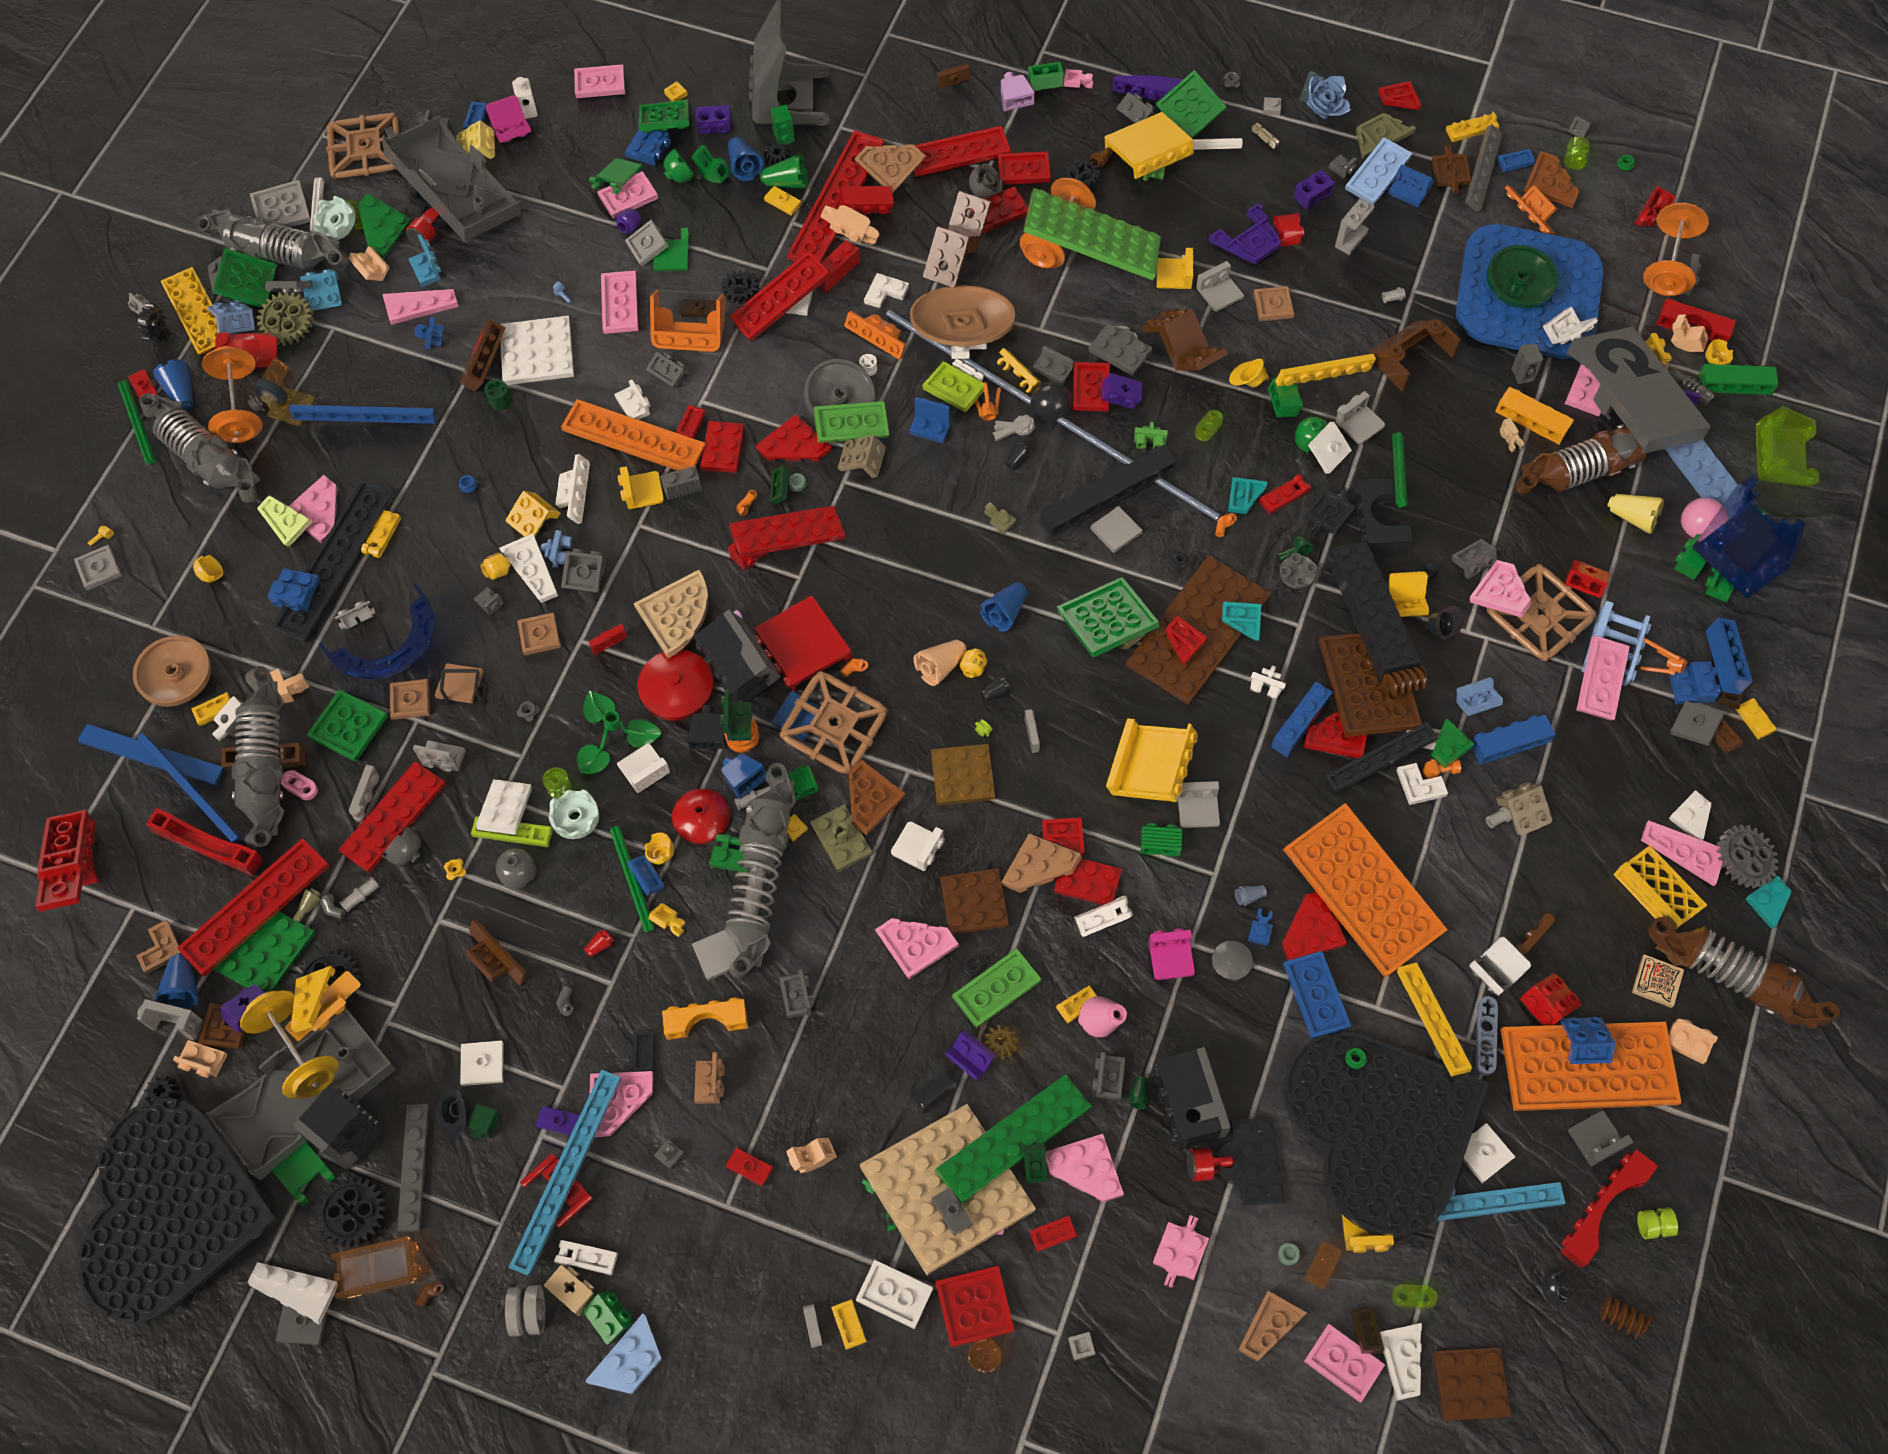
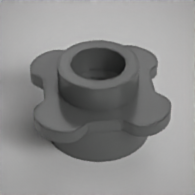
[1224,72,1240,88]
[247,394,265,412]
[517,701,540,722]

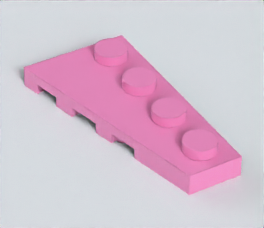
[1641,821,1723,886]

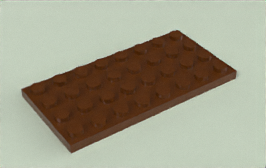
[1126,555,1271,705]

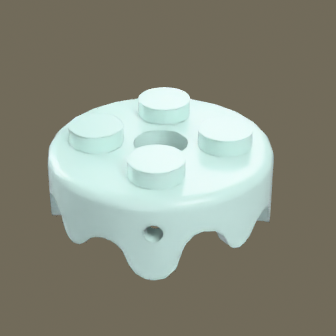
[313,196,355,240]
[549,790,599,839]

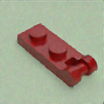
[1259,474,1312,515]

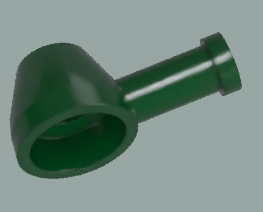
[1278,536,1313,561]

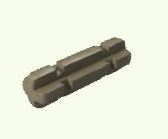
[1252,123,1280,149]

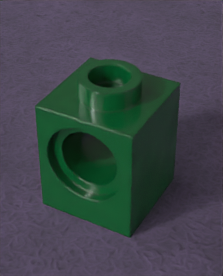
[467,1104,501,1139]

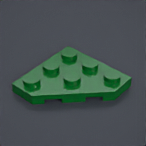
[358,193,411,259]

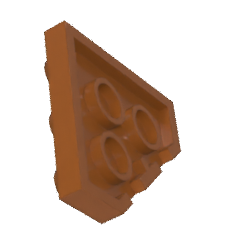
[1524,151,1579,208]
[848,760,905,835]

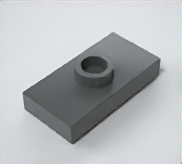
[931,1188,973,1236]

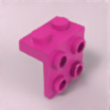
[486,95,531,142]
[1149,928,1195,980]

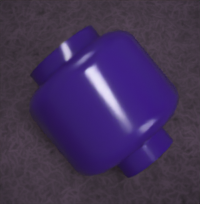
[616,209,642,234]

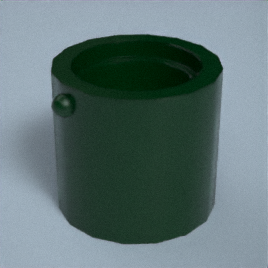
[485,379,513,410]

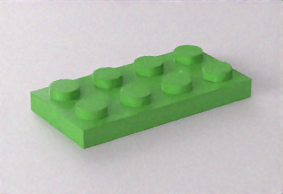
[813,401,889,443]
[952,948,1041,1029]

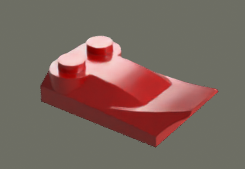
[215,332,277,369]

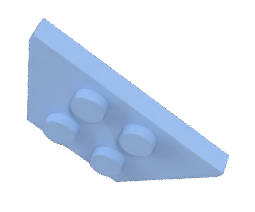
[586,1314,662,1395]

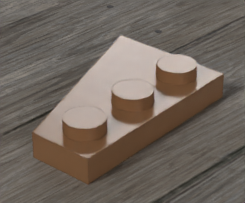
[1238,1291,1307,1362]

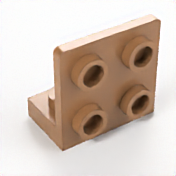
[694,1052,725,1104]

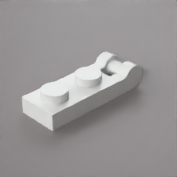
[1075,896,1133,937]
[554,1240,618,1275]

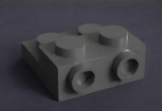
[561,549,606,593]

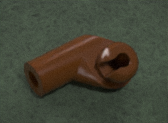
[415,1281,444,1308]

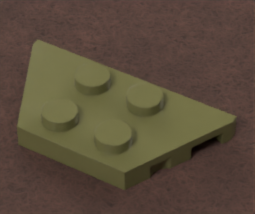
[1356,113,1416,160]

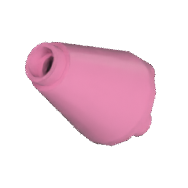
[1078,996,1127,1037]

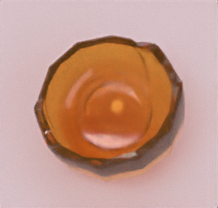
[968,1338,1002,1373]

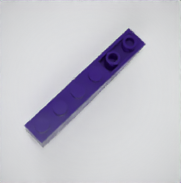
[1112,75,1214,102]

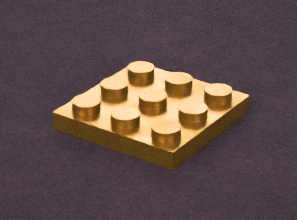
[931,744,995,806]

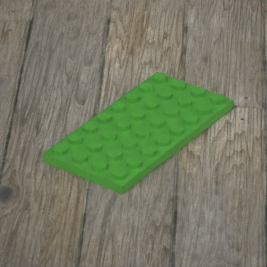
[1023,188,1161,280]

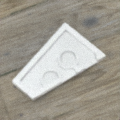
[1380,1323,1422,1401]

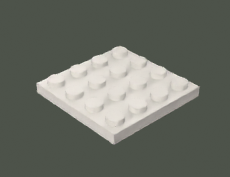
[500,316,574,385]

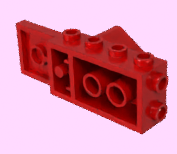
[35,809,99,912]

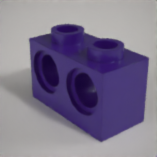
[696,105,731,134]
[1294,170,1335,210]

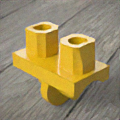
[1645,333,1672,365]

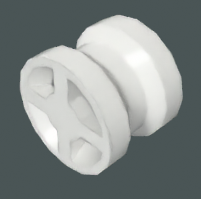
[859,354,877,376]

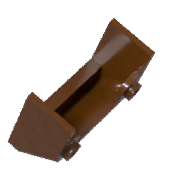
[1371,319,1461,391]

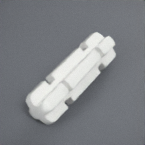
[952,359,984,382]

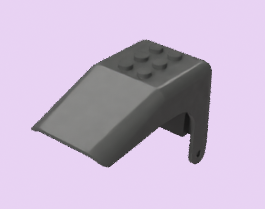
[749,0,829,126]

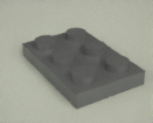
[1088,323,1152,376]

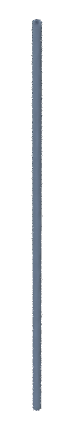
[886,310,1221,521]

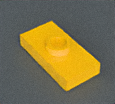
[764,186,802,216]
[191,692,231,726]
[1056,985,1097,1024]
[832,1299,867,1350]

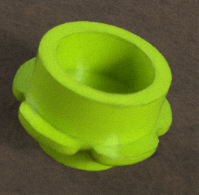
[975,719,992,737]

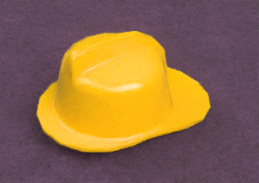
[1229,359,1269,387]

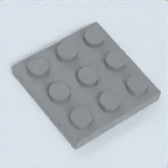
[250,180,311,228]

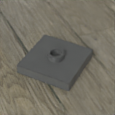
[1671,701,1724,746]
[276,1305,328,1346]

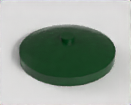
[1486,245,1558,309]

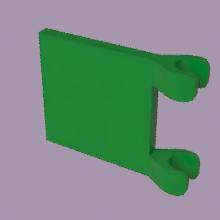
[589,158,643,194]
[653,228,689,271]
[272,1142,336,1206]

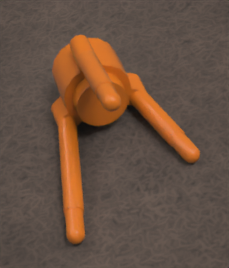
[975,382,1001,421]
[1640,638,1687,676]

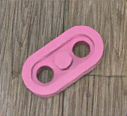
[281,771,318,800]

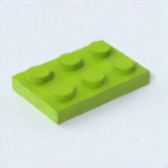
[922,361,984,413]

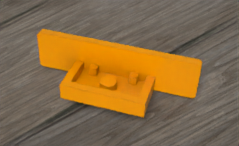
[285,971,361,1041]

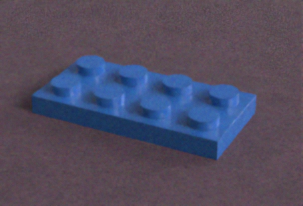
[1283,951,1351,1040]

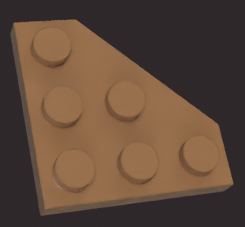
[855,145,926,194]
[1001,834,1082,893]

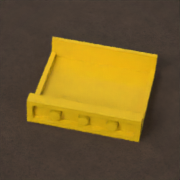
[1104,112,1194,179]
[1106,719,1198,802]

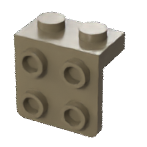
[838,435,886,478]
[1496,782,1552,836]

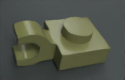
[984,502,1016,535]

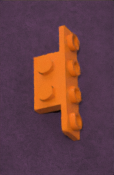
[1505,185,1557,235]
[844,311,906,359]

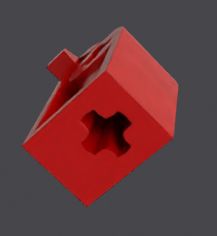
[1633,186,1676,228]

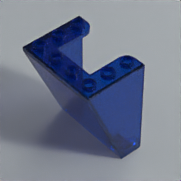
[1692,475,1806,598]

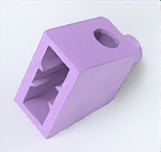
[1001,72,1034,111]

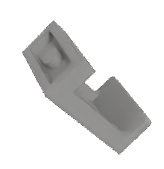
[1335,198,1374,255]
[137,999,204,1041]

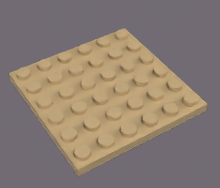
[860,1104,1036,1275]

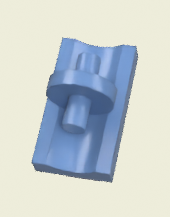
[541,530,573,568]

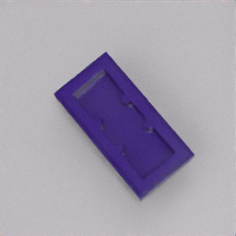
[536,1106,580,1136]

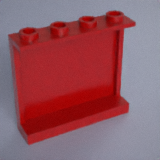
[754,595,852,692]

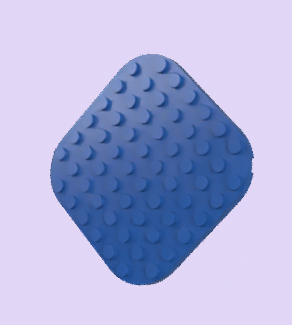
[1456,224,1603,359]

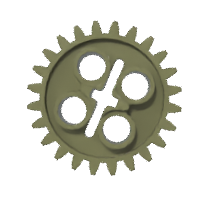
[257,292,314,346]

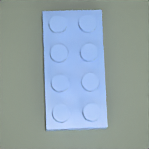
[1345,137,1412,206]

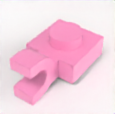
[1064,69,1093,88]

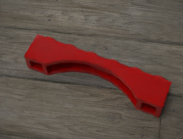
[146,808,264,877]
[1559,1149,1658,1268]

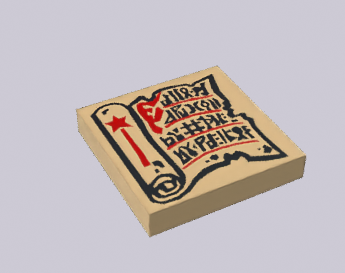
[1632,955,1684,1008]

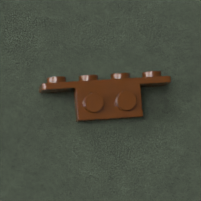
[466,919,526,985]

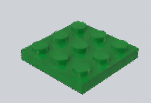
[1156,70,1227,139]
[639,99,689,133]
[212,248,277,308]
[306,689,388,762]

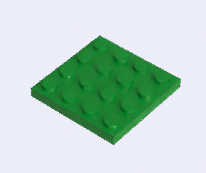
[1057,577,1159,658]
[213,911,316,993]

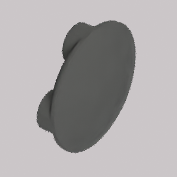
[1279,553,1317,589]
[1212,941,1253,981]

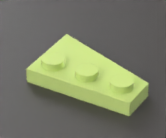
[257,496,313,547]

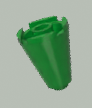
[760,154,808,189]

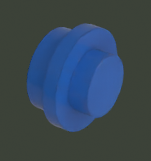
[459,475,477,493]

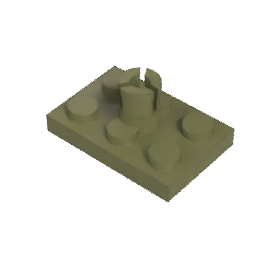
[810,804,873,872]

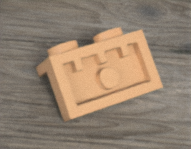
[348,247,389,281]
[1668,1019,1718,1064]
[173,1040,228,1078]

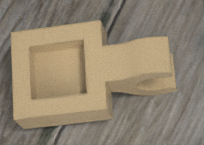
[1500,418,1524,452]

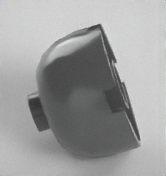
[969,164,1003,199]
[382,826,421,865]
[495,848,537,889]

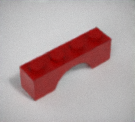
[1656,299,1735,343]

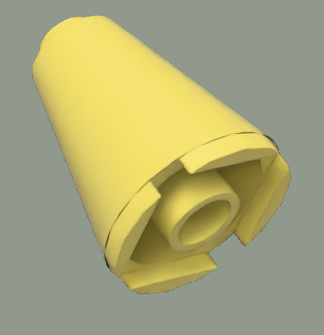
[1608,494,1664,533]

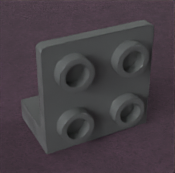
[1568,1111,1633,1167]

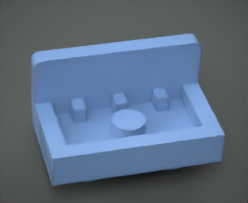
[1457,677,1503,716]

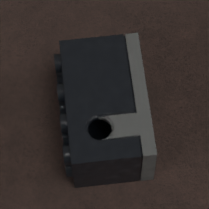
[1151,1047,1231,1150]

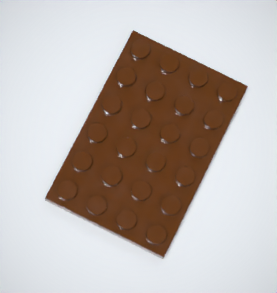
[1319,633,1422,737]

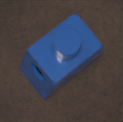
[721,754,766,799]

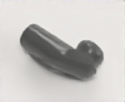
[320,893,345,919]
[556,986,574,1016]

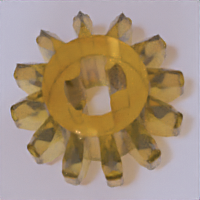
[983,1025,1018,1060]

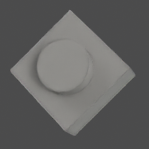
[1263,97,1281,115]
[1068,1332,1095,1361]

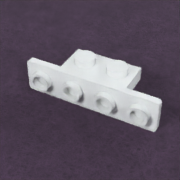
[555,454,590,524]

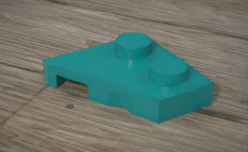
[1228,477,1268,514]
[1222,602,1261,641]
[1746,876,1792,929]

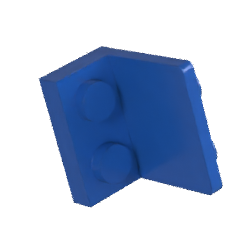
[909,397,950,443]
[1561,1017,1616,1064]

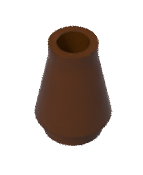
[1089,147,1113,169]

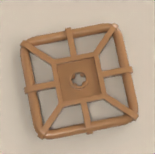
[326,112,400,179]
[1487,564,1597,661]
[780,671,888,775]

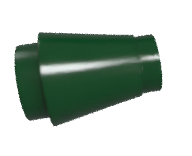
[1128,1076,1149,1109]

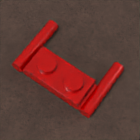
[520,1153,592,1228]

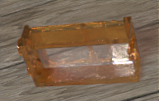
[331,1236,421,1301]

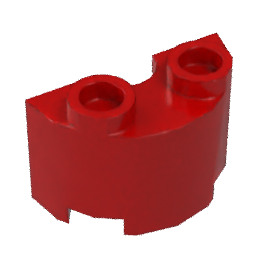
[1273,213,1304,247]

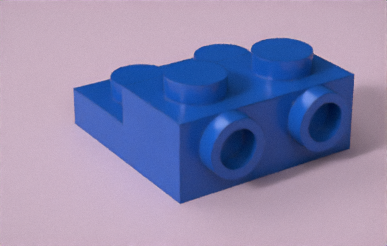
[625,129,670,166]
[267,568,320,611]
[1669,661,1721,704]

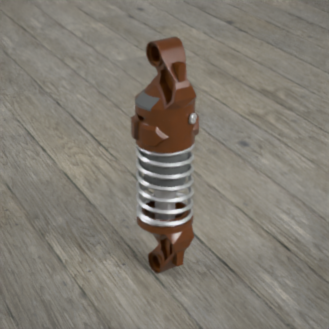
[1648,917,1839,1030]

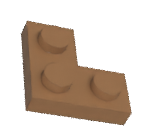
[137,920,182,975]

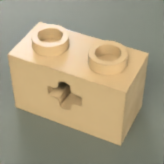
[543,1265,596,1316]

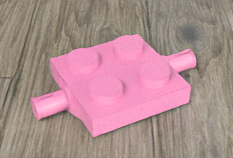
[1153,1215,1209,1288]

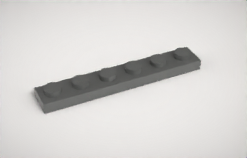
[1465,124,1503,212]
[397,1104,430,1233]

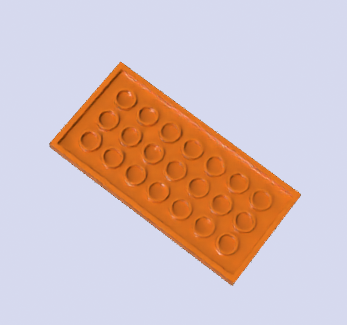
[1283,803,1447,978]
[1501,1022,1681,1111]

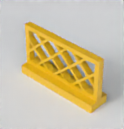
[1613,846,1707,931]

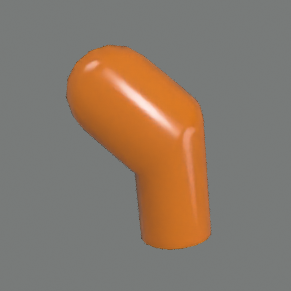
[736,490,757,516]
[1215,513,1237,537]
[840,659,868,678]

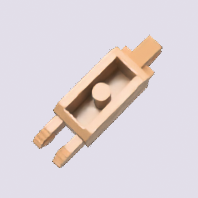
[821,205,879,245]

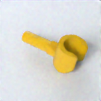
[88,526,114,546]

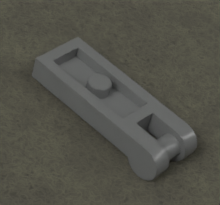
[265,281,311,292]

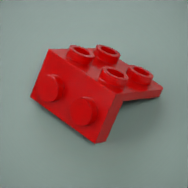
[1520,973,1581,1026]

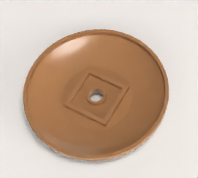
[910,285,1015,346]

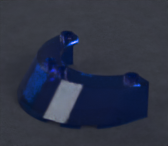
[319,583,435,679]

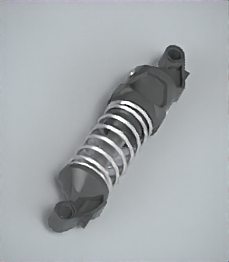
[725,763,796,978]

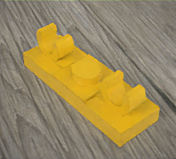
[1446,112,1499,142]
[997,348,1042,394]

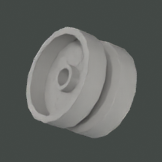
[505,1285,545,1337]

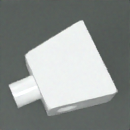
[512,77,538,119]
[212,696,243,741]

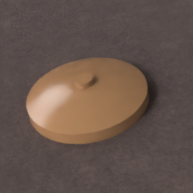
[133,636,212,707]

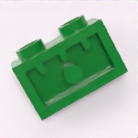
[1705,556,1741,602]

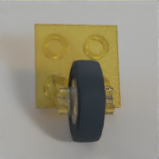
[254,379,316,427]

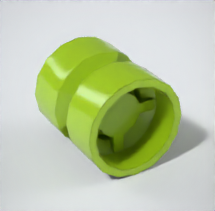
[1637,1207,1678,1240]

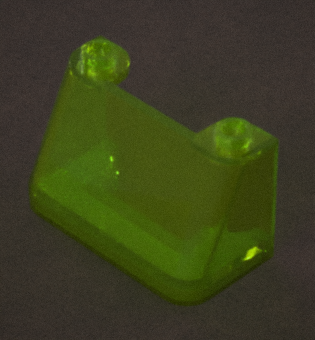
[1756,406,1820,487]

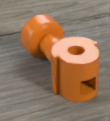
[1422,759,1461,779]

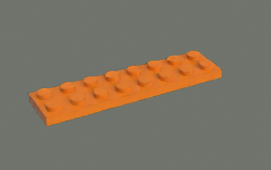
[561,399,706,471]

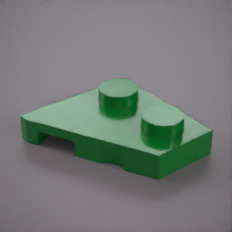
[1431,719,1474,768]

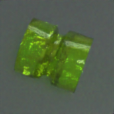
[1564,137,1590,170]
[543,767,573,799]

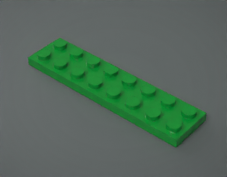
[935,1074,1092,1205]

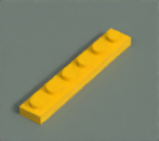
[1275,354,1376,386]
[1397,963,1472,1077]

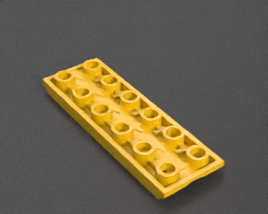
[161,267,218,355]

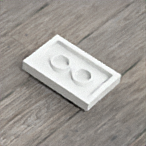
[476,779,532,835]
[856,1260,933,1329]

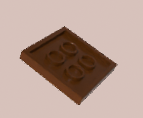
[940,868,1009,935]
[1433,1348,1511,1421]

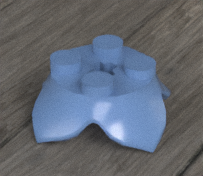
[1307,76,1351,119]

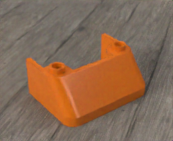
[650,290,725,352]

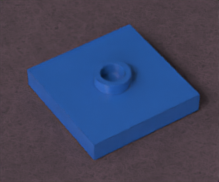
[771,691,820,742]

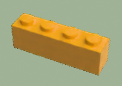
[1495,387,1574,445]

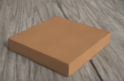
[1253,286,1294,321]
[517,613,561,655]
[435,663,484,703]
[390,679,430,720]

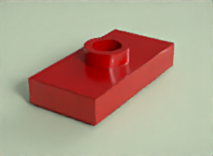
[128,369,159,399]
[676,405,706,439]
[589,624,627,655]
[726,1148,773,1187]
[1029,1216,1077,1252]

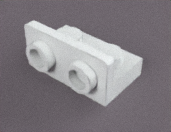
[614,380,650,420]

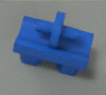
[414,317,444,349]

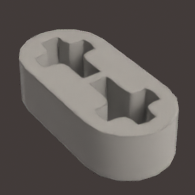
[803,1304,823,1348]

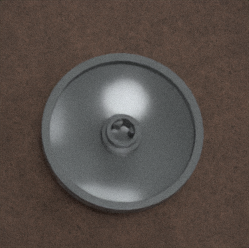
[804,359,875,417]

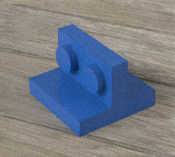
[1388,164,1434,207]

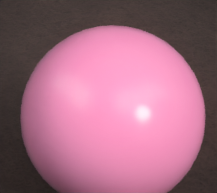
[1681,498,1728,540]

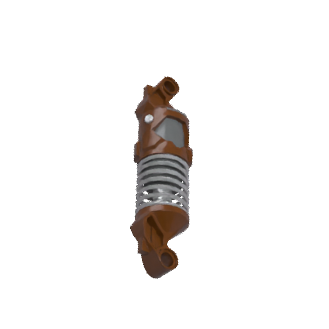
[1515,424,1647,495]

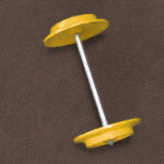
[240,990,339,1099]

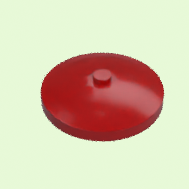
[638,650,714,721]

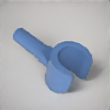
[553,282,572,304]

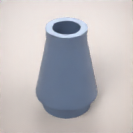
[1235,885,1267,906]

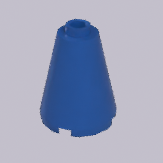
[728,137,764,181]
[153,359,194,411]
[980,582,1028,631]
[155,954,199,1010]

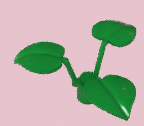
[577,690,661,774]

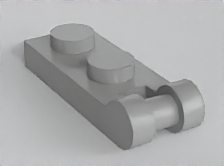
[349,765,379,822]

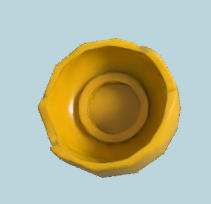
[1705,339,1733,365]
[193,555,223,583]
[645,832,674,865]

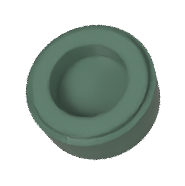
[788,473,806,492]
[1278,1243,1300,1266]

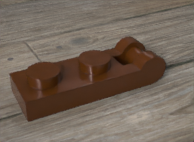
[1516,913,1555,956]

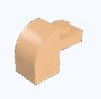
[1671,315,1709,352]
[270,669,309,703]
[786,1138,837,1173]

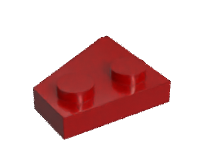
[1378,81,1421,110]
[1165,616,1207,666]
[1042,818,1085,856]

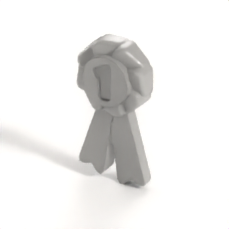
[993,415,1035,441]

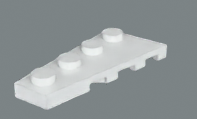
[499,534,558,603]
[248,1262,338,1325]

